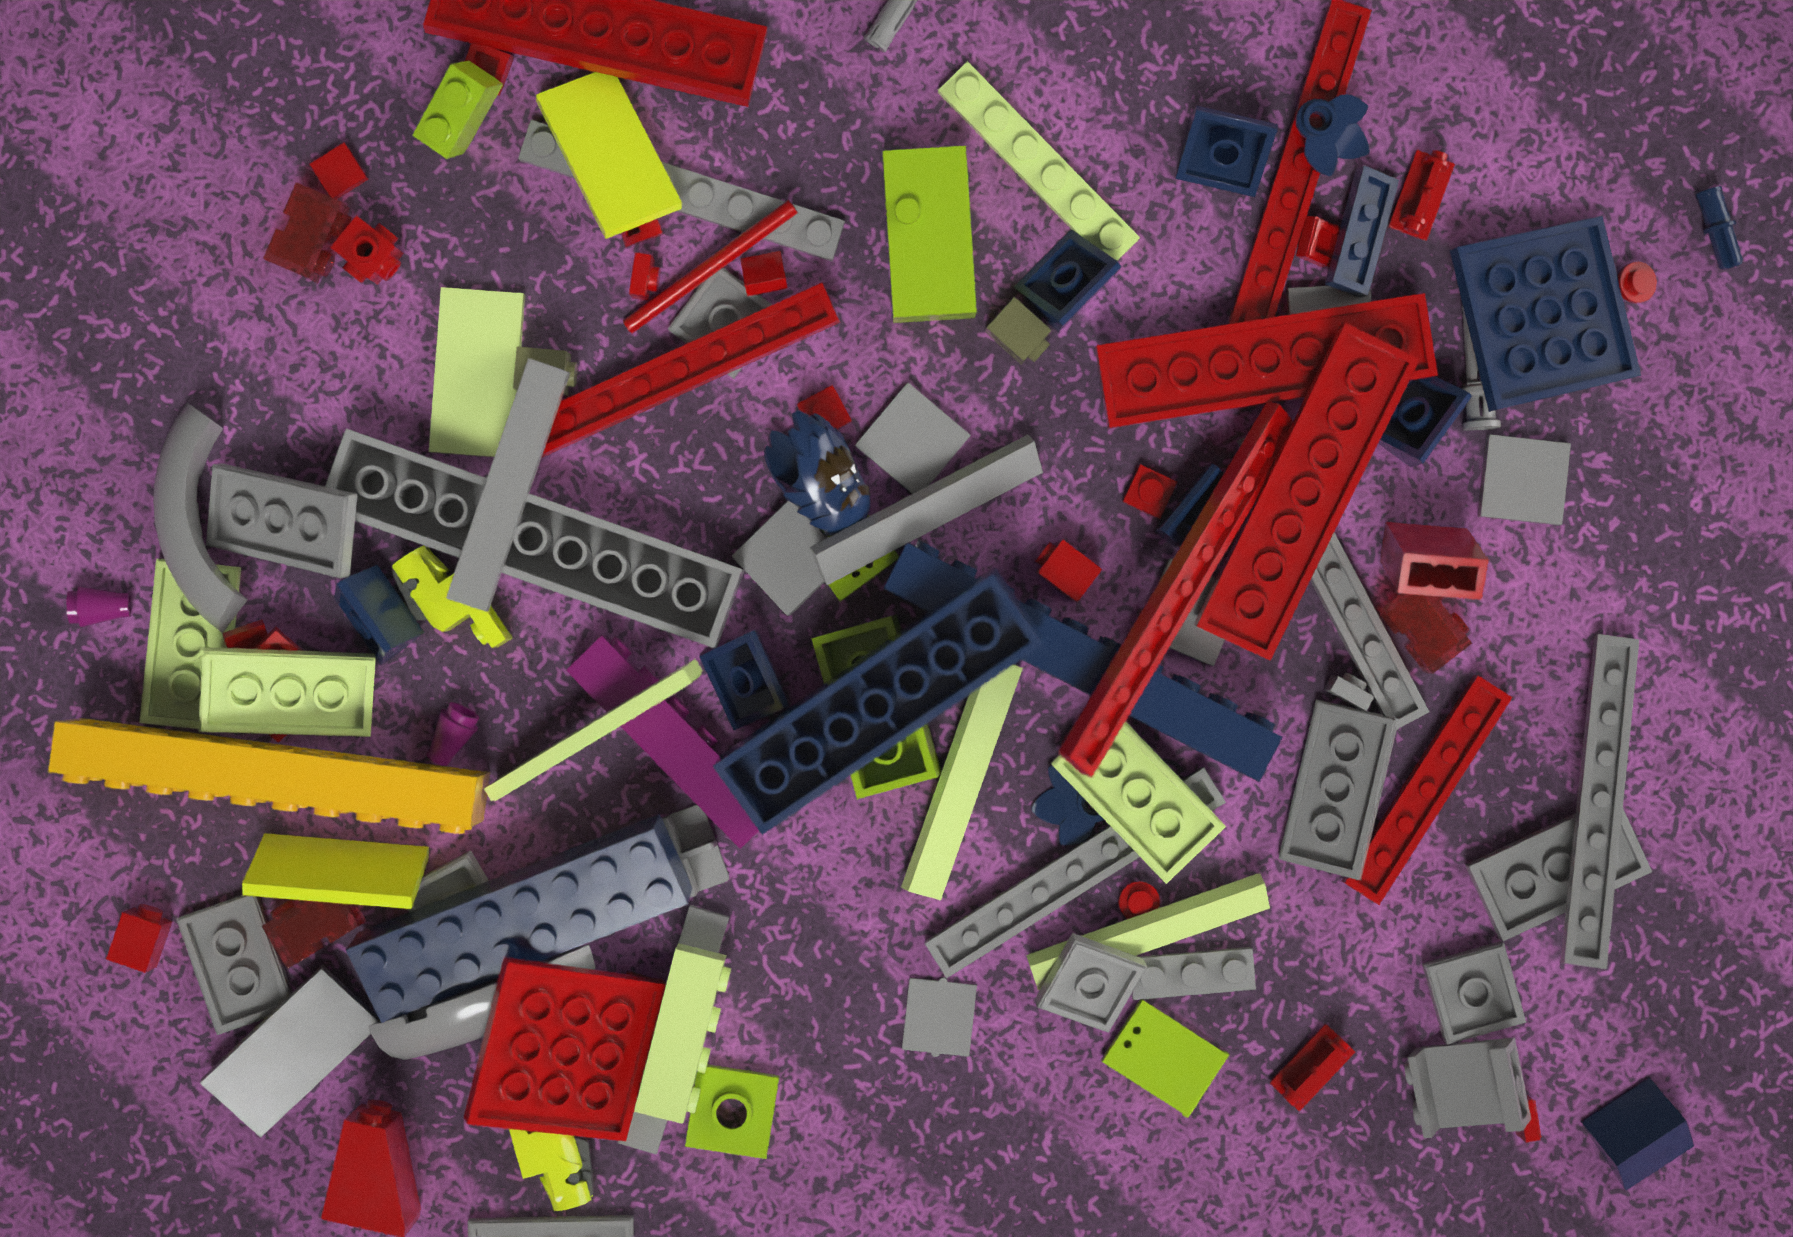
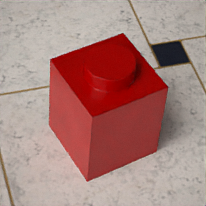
[1035,539,1102,603]
[106,904,173,973]

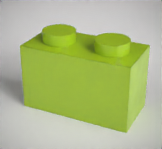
[412,61,503,159]

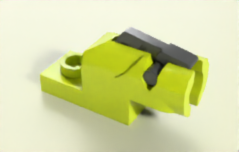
[392,545,513,648]
[509,1129,594,1211]

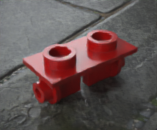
[1388,150,1455,241]
[1269,1023,1355,1112]

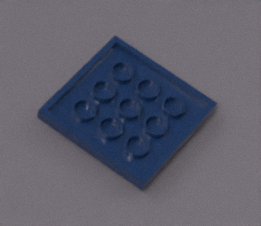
[1450,216,1642,412]

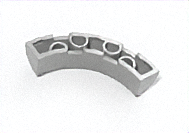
[153,403,248,633]
[368,944,595,1060]

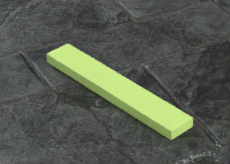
[484,659,703,801]
[901,665,1023,900]
[1026,873,1270,990]

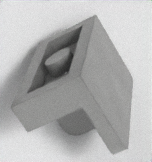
[662,805,729,898]

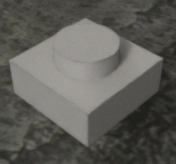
[1324,672,1375,711]

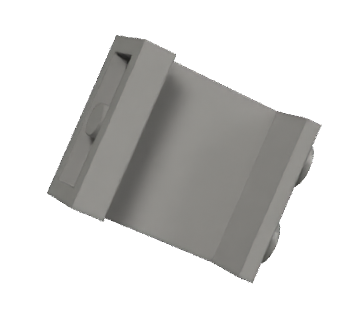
[1405,1037,1531,1138]

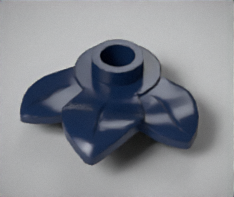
[1296,94,1370,177]
[1031,765,1104,845]

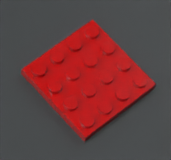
[463,957,666,1141]

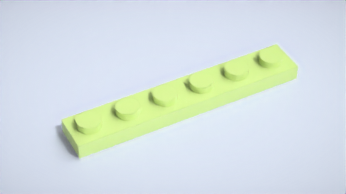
[938,61,1140,261]

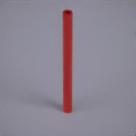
[623,199,798,334]

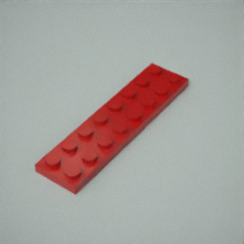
[423,0,767,107]
[1095,293,1438,429]
[1194,323,1420,661]

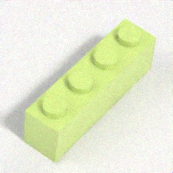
[634,943,731,1124]

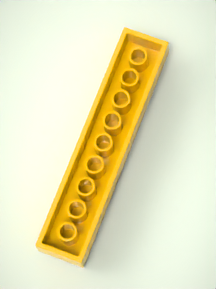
[48,718,490,834]

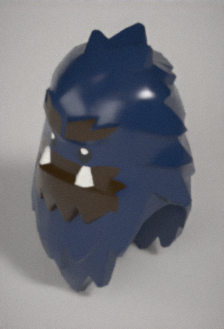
[764,410,871,536]

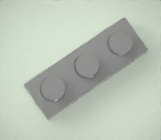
[1132,947,1256,1000]

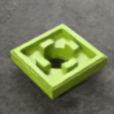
[685,1064,780,1159]

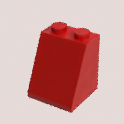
[321,1099,421,1237]

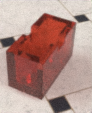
[263,182,352,284]
[1375,591,1472,674]
[262,899,367,969]

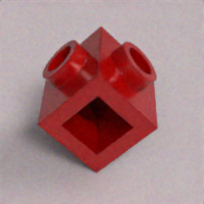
[330,215,404,285]

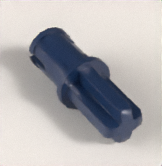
[1695,186,1743,270]

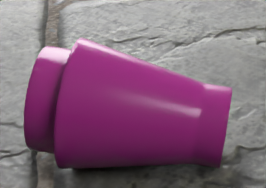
[66,586,131,627]
[426,702,479,766]

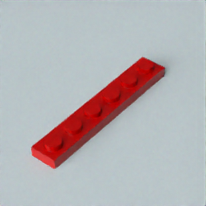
[1341,675,1513,905]

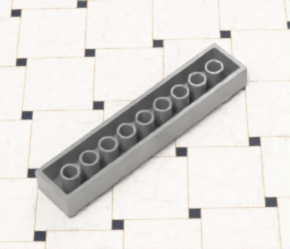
[325,428,745,648]

